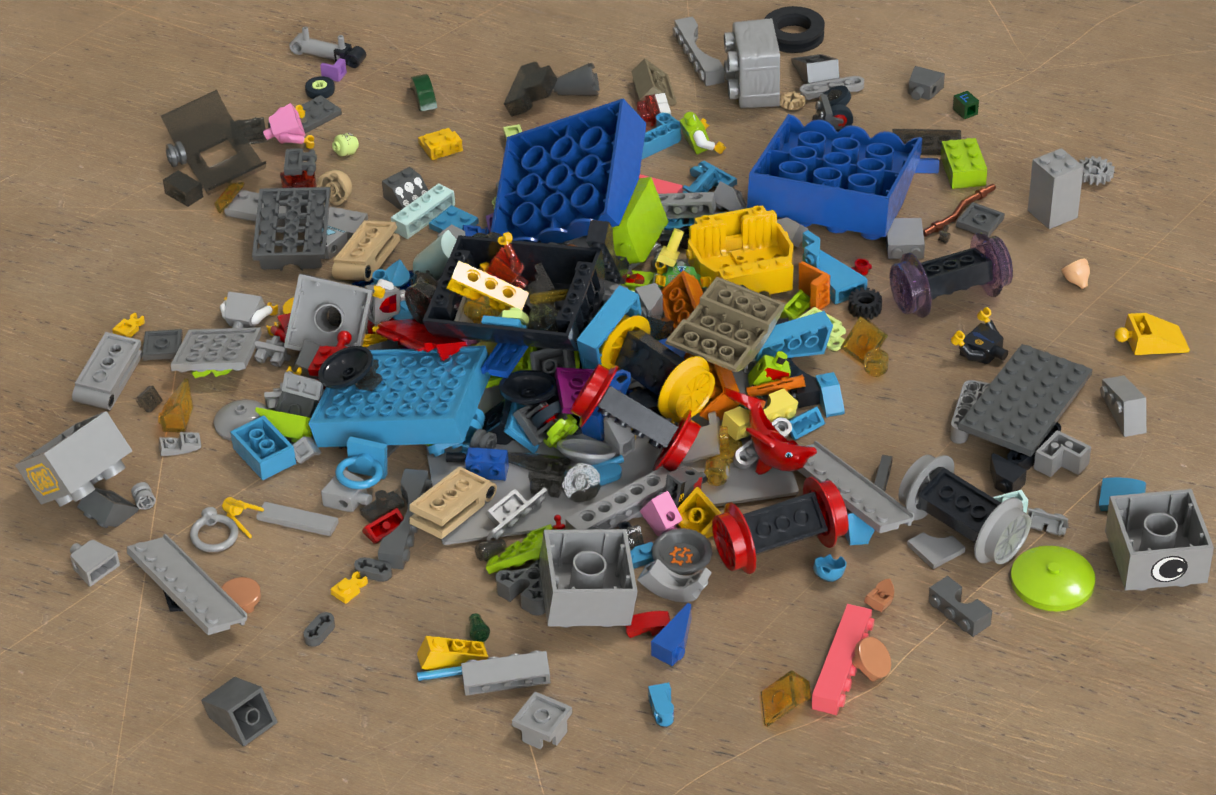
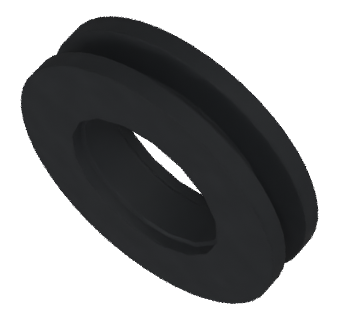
[764,6,825,53]

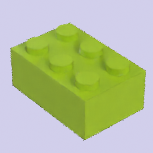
[941,138,988,189]

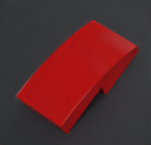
[626,611,670,638]

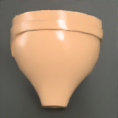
[1061,258,1090,289]

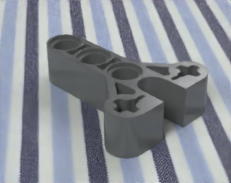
[495,559,545,616]

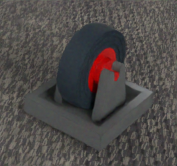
[812,94,853,132]
[513,401,562,447]

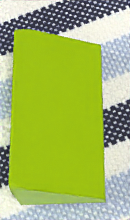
[780,289,810,321]

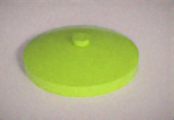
[1011,546,1095,611]

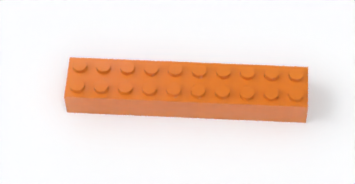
[661,270,740,421]

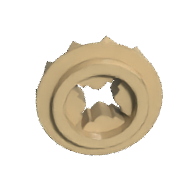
[780,91,805,110]

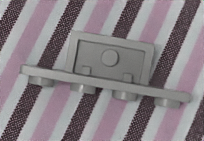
[486,487,548,542]

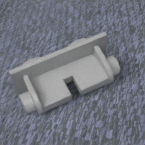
[1028,508,1069,536]

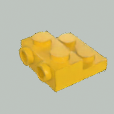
[418,128,463,160]

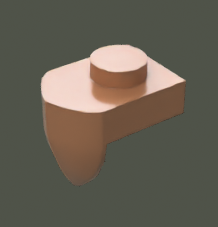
[864,578,894,612]

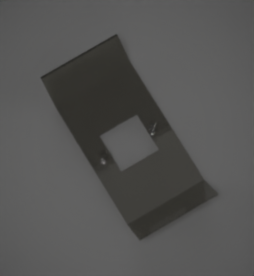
[161,90,267,195]

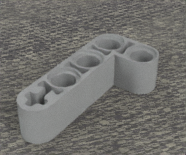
[950,380,990,444]

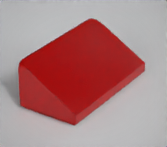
[362,508,404,544]

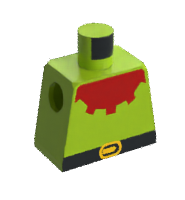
[747,351,791,387]

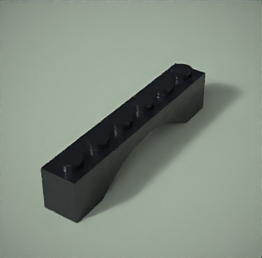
[586,220,629,284]
[776,318,820,408]

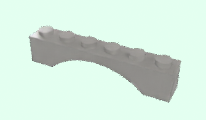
[673,17,725,86]
[714,181,808,247]

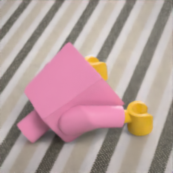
[263,103,315,149]

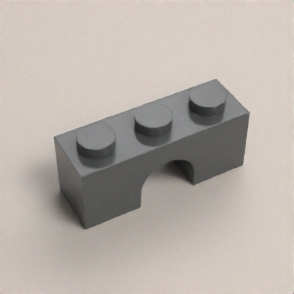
[928,576,992,637]

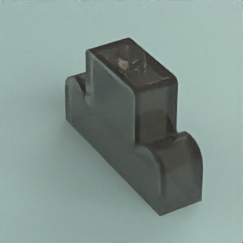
[504,62,557,117]

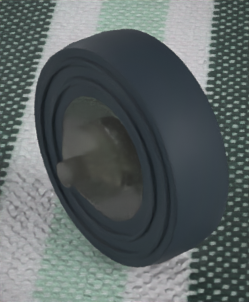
[824,85,851,106]

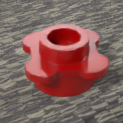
[851,259,872,275]

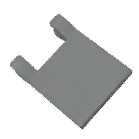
[682,411,720,464]

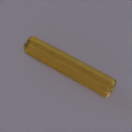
[529,289,569,304]

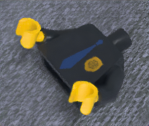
[951,307,1008,364]

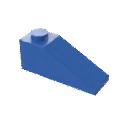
[651,603,692,666]

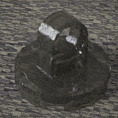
[561,462,601,503]

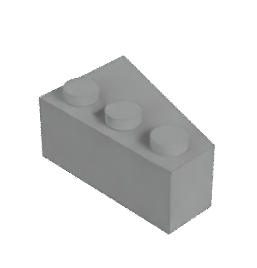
[1100,376,1147,437]

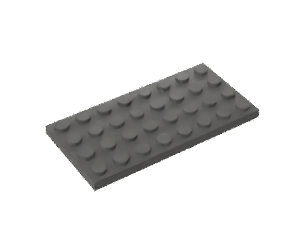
[958,344,1093,457]

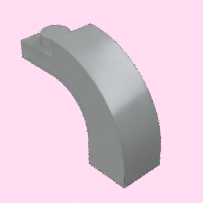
[637,559,712,602]

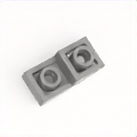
[158,432,201,456]

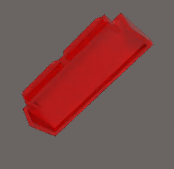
[376,319,467,361]

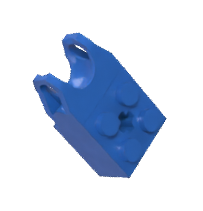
[579,369,632,442]

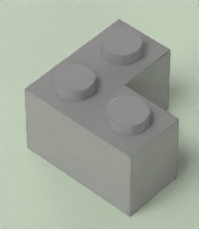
[1034,430,1091,477]

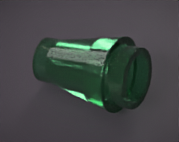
[469,613,490,642]

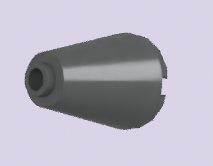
[552,63,600,96]

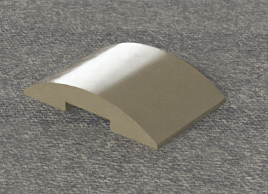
[665,277,785,372]

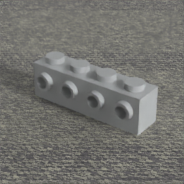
[461,650,551,696]

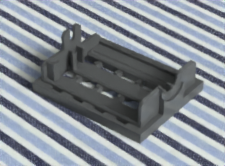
[252,187,331,271]

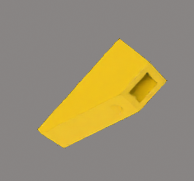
[417,636,488,670]

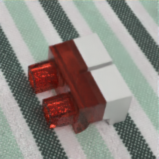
[637,93,671,127]

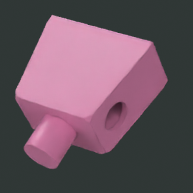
[640,491,682,536]

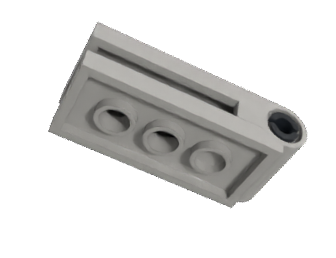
[72,332,142,410]

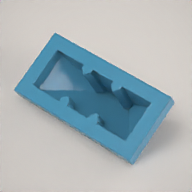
[789,406,826,440]

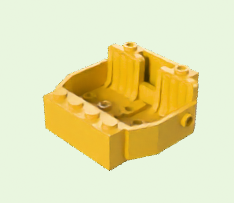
[686,206,794,294]

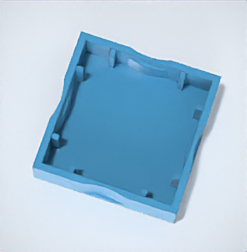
[577,285,641,369]

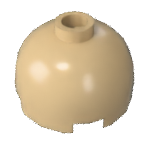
[317,170,352,206]

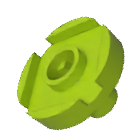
[543,414,579,449]

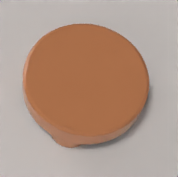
[221,577,261,613]
[852,637,891,681]

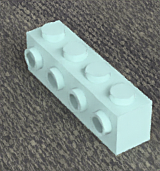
[391,183,455,239]

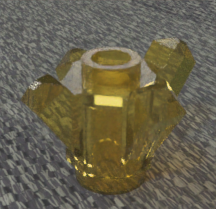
[463,296,500,324]

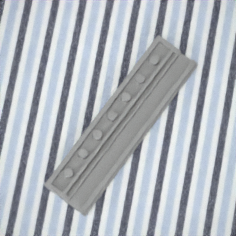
[224,190,368,239]
[797,441,915,533]
[127,534,247,635]

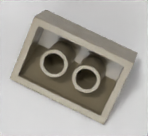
[631,58,677,108]

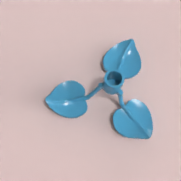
[371,259,421,320]

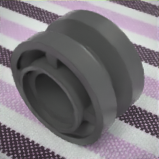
[166,141,187,167]
[470,429,497,449]

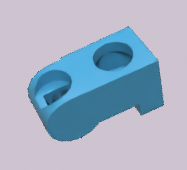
[648,682,674,727]

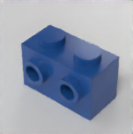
[465,447,509,481]

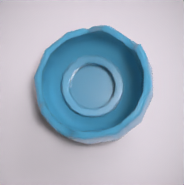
[813,554,847,582]

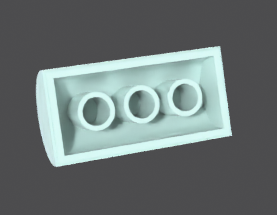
[413,230,457,284]

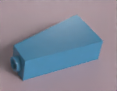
[802,250,868,305]

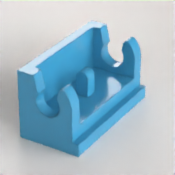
[683,163,720,193]

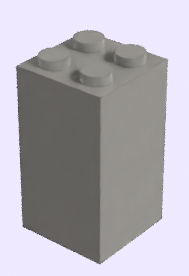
[1028,148,1084,229]

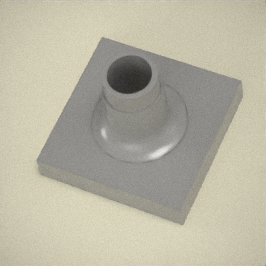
[284,274,374,351]

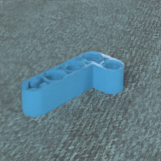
[642,113,682,159]

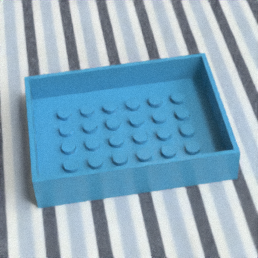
[309,346,491,447]

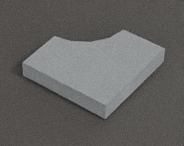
[907,532,966,569]

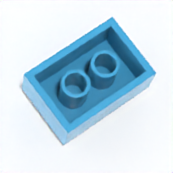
[230,415,296,480]

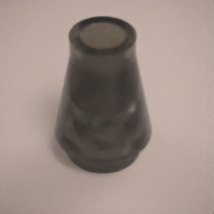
[475,539,507,561]

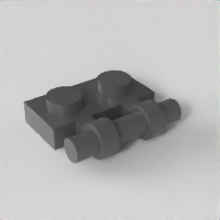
[284,148,317,176]

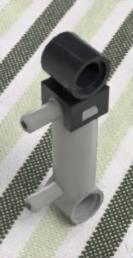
[289,27,367,68]

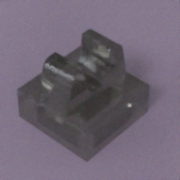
[136,386,163,412]

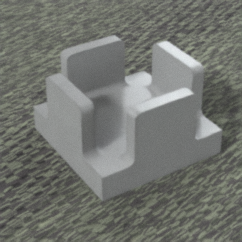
[512,692,572,749]

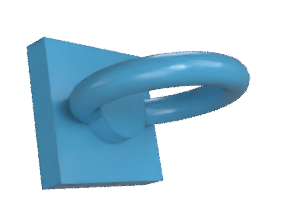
[335,436,388,489]

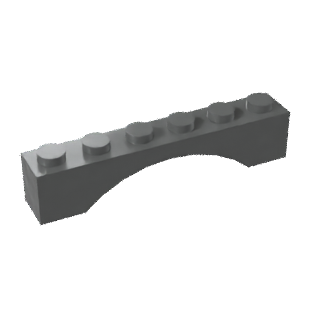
[378,469,432,569]

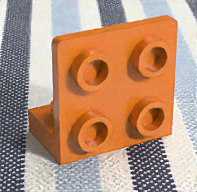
[799,261,830,310]

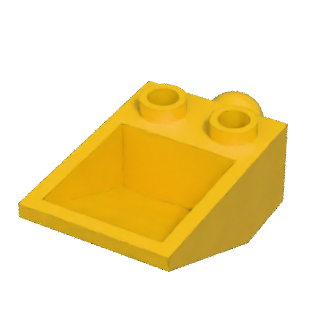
[1114,313,1190,355]

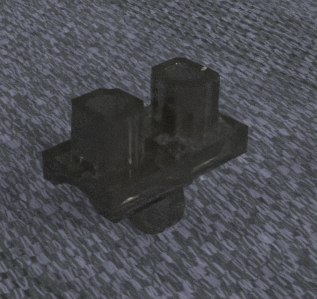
[528,464,567,498]

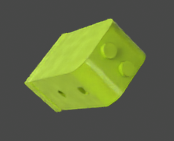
[612,177,669,264]

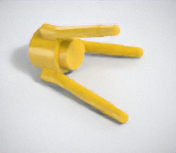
[222,497,264,538]

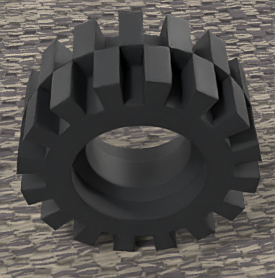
[848,288,882,320]

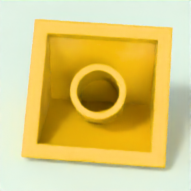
[677,487,722,538]

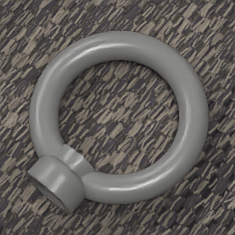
[190,507,238,553]

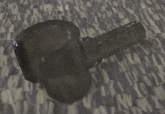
[938,225,950,243]

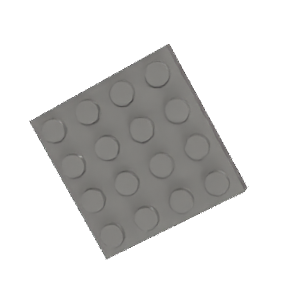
[171,327,262,372]

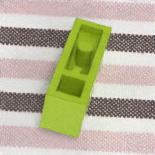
[255,407,312,443]

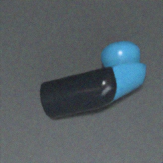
[446,444,470,462]

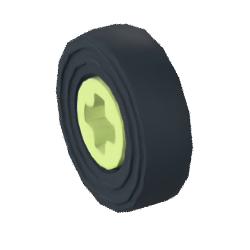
[305,76,335,99]

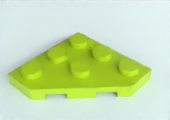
[486,524,553,574]

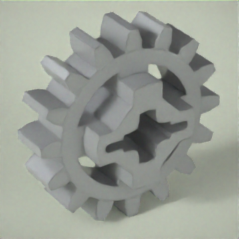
[1079,156,1115,185]

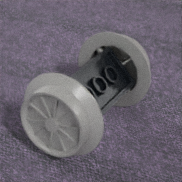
[898,455,1031,564]

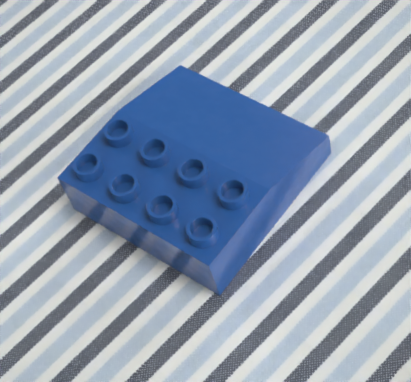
[490,98,647,244]
[747,114,922,240]

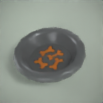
[651,528,713,575]

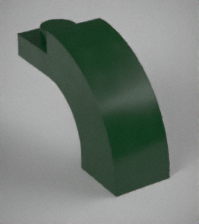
[409,74,437,111]

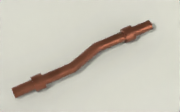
[923,184,996,237]

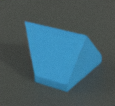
[845,513,875,545]

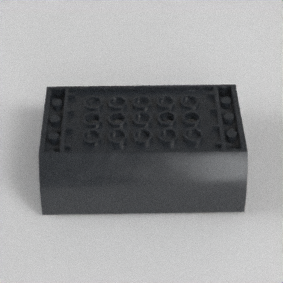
[423,235,605,352]

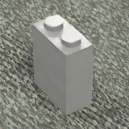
[885,218,925,259]

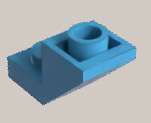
[802,230,820,269]

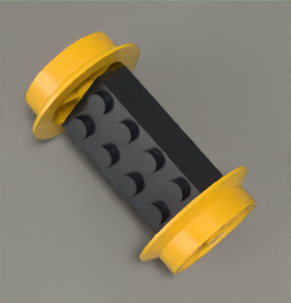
[599,315,715,419]

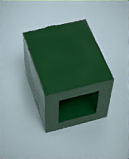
[953,91,979,119]

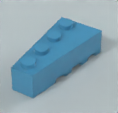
[755,311,833,361]

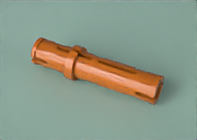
[746,374,806,397]

